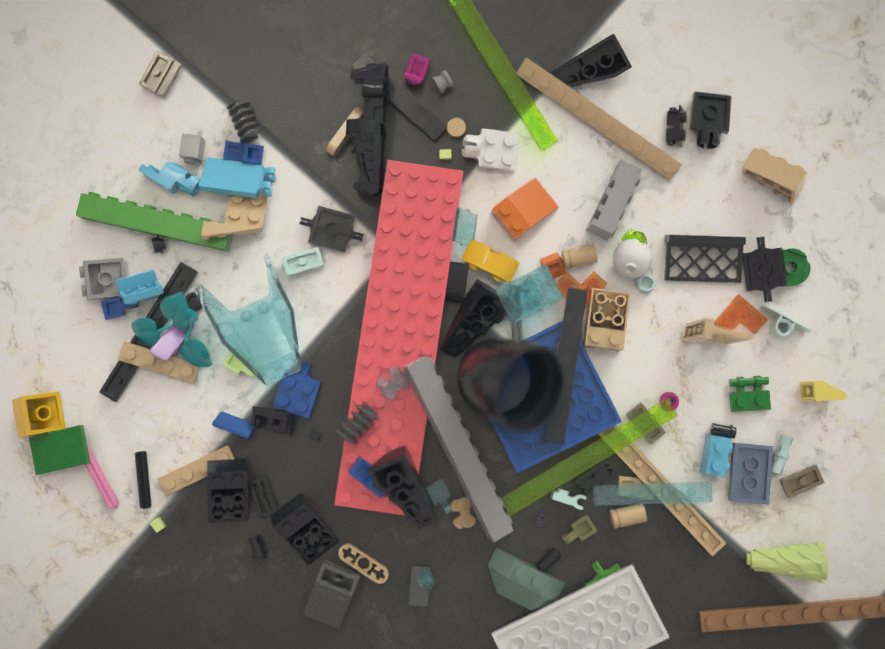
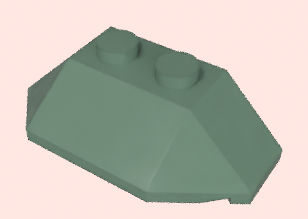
[488,547,565,611]

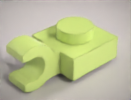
[222,348,259,378]

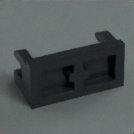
[251,406,296,435]
[572,457,615,495]

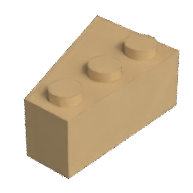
[742,148,807,205]

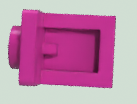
[403,53,431,85]

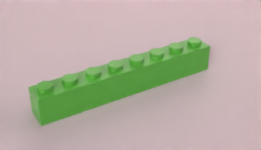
[76,192,233,252]

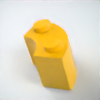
[461,240,520,284]

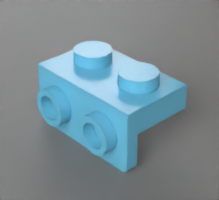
[116,270,164,305]

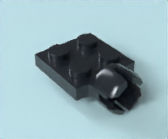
[689,91,732,149]

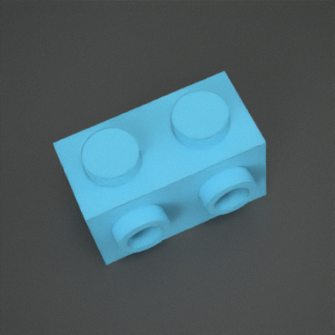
[700,434,733,477]

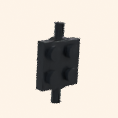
[299,205,364,253]
[743,237,787,302]

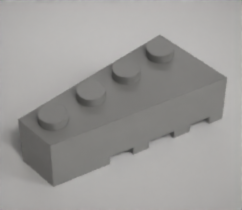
[586,159,642,240]

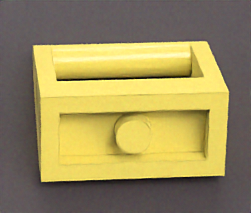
[800,381,847,401]

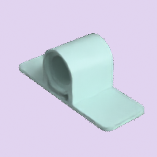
[759,305,812,337]

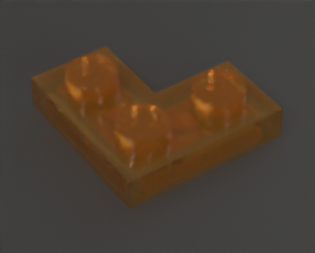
[553,271,608,308]
[714,294,768,334]

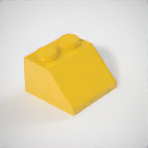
[12,391,66,438]

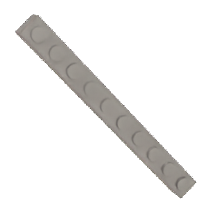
[403,356,514,542]

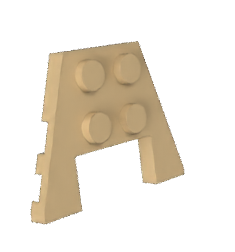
[201,194,267,240]

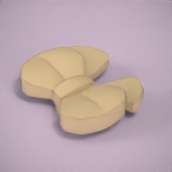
[450,497,476,529]

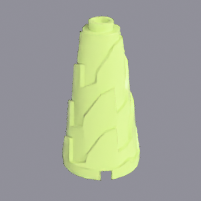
[746,542,828,583]

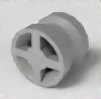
[431,70,454,94]

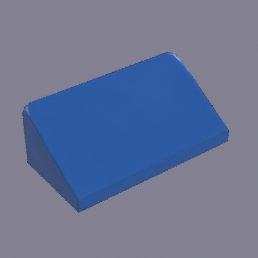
[212,412,255,439]

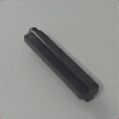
[135,451,151,509]

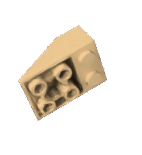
[582,288,630,352]

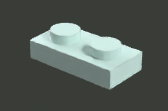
[282,247,324,276]

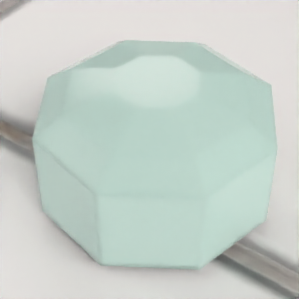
[636,273,656,293]

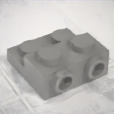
[79,258,126,301]

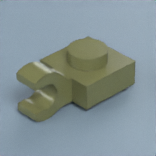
[561,514,597,544]

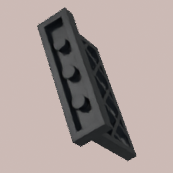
[664,234,746,283]

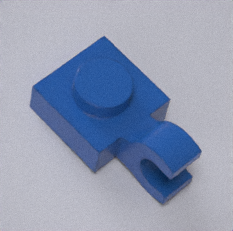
[101,296,139,320]

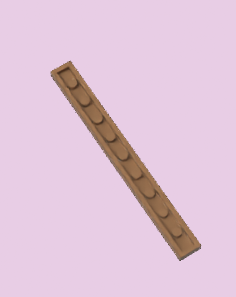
[698,595,885,632]

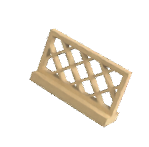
[683,318,754,344]

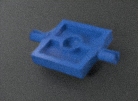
[273,362,322,419]

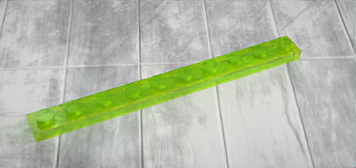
[447,0,558,152]
[501,399,678,516]

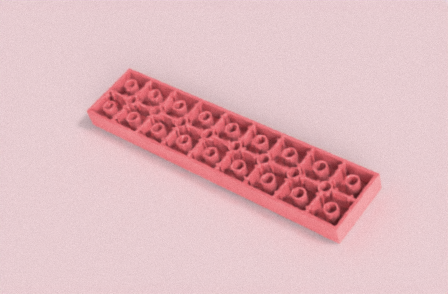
[334,160,464,516]

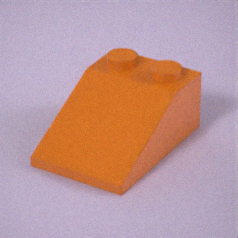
[491,178,559,242]

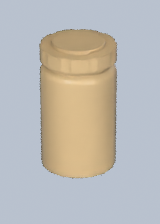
[561,244,598,269]
[609,503,647,529]

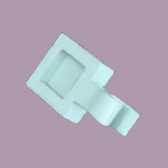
[550,488,586,510]

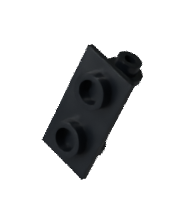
[666,105,687,147]

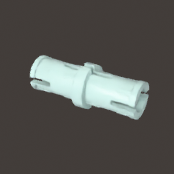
[771,435,794,475]

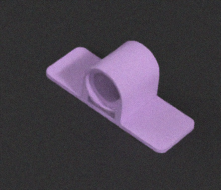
[150,324,195,361]

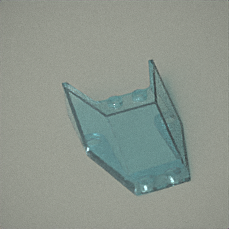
[195,253,302,386]

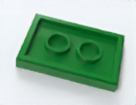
[29,425,91,475]

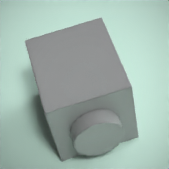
[179,133,205,164]

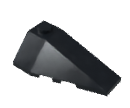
[549,33,632,87]
[439,279,513,358]

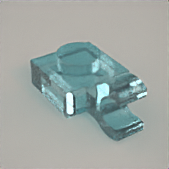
[425,478,451,514]

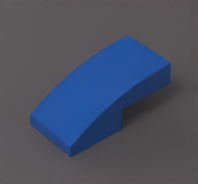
[223,141,264,165]
[347,456,384,498]

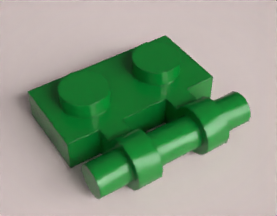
[729,376,771,412]

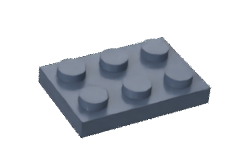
[728,442,773,505]

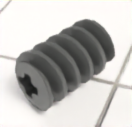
[226,101,261,144]
[335,400,379,444]

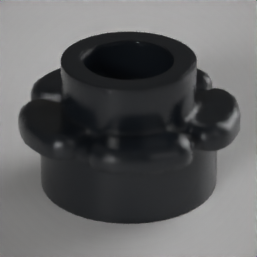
[151,235,166,254]

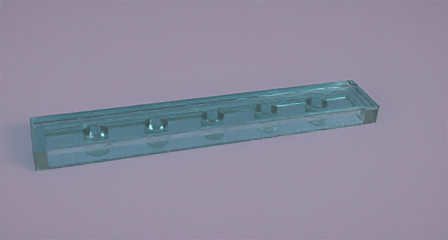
[593,481,713,506]

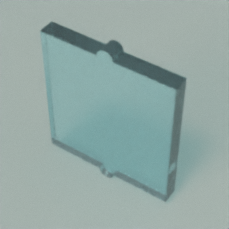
[452,208,478,246]

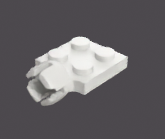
[462,128,519,172]

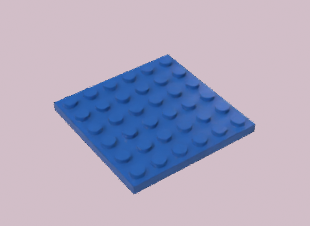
[490,321,622,473]

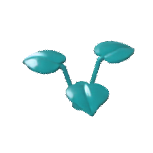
[131,292,212,367]

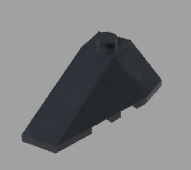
[368,445,437,529]

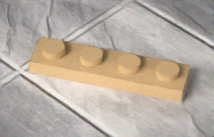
[118,341,199,383]
[157,445,236,496]

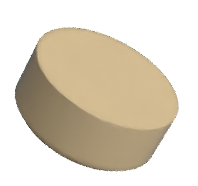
[447,118,466,138]

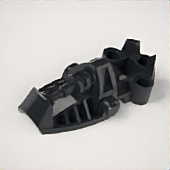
[346,63,389,198]

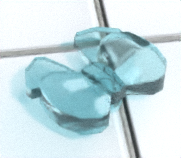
[377,367,410,400]

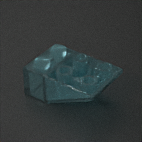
[495,265,563,324]

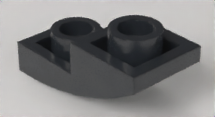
[445,261,469,303]

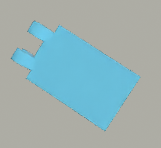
[199,157,276,199]

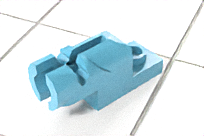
[138,162,200,196]

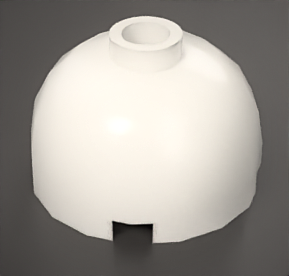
[613,239,652,278]

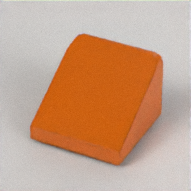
[540,253,566,280]

